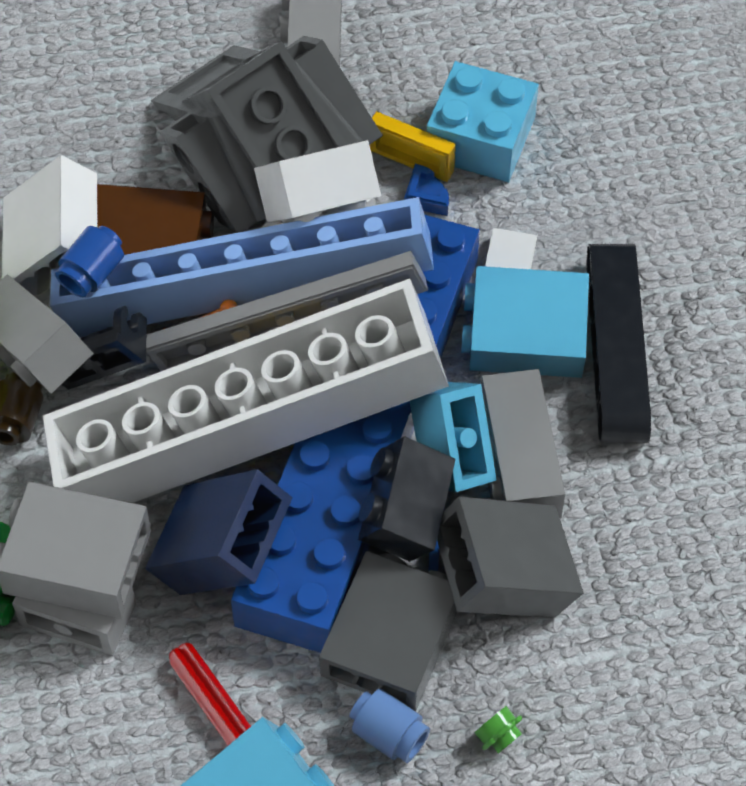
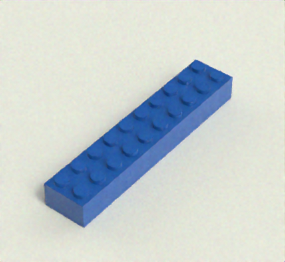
[231,214,480,653]

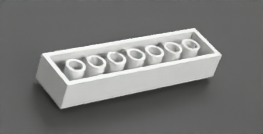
[43,278,449,503]

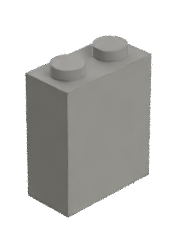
[0,481,151,619]

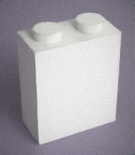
[2,155,97,302]

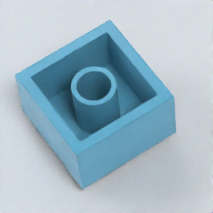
[426,61,539,183]

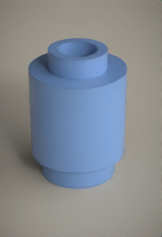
[349,688,430,763]

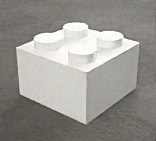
[254,140,381,224]

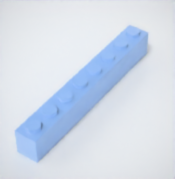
[50,197,434,338]

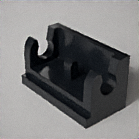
[61,306,147,390]

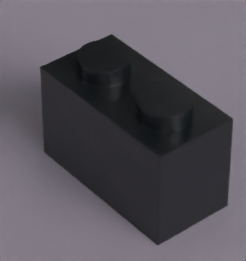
[358,436,456,562]

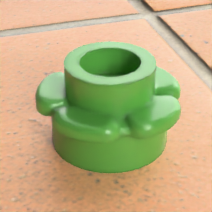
[474,706,522,754]

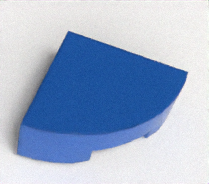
[404,163,449,216]

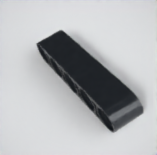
[586,244,651,443]

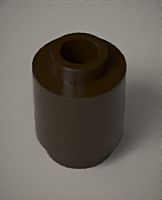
[0,372,44,446]

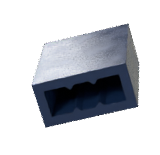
[145,469,293,595]

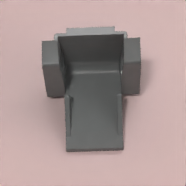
[151,36,383,233]

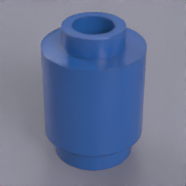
[55,226,124,297]

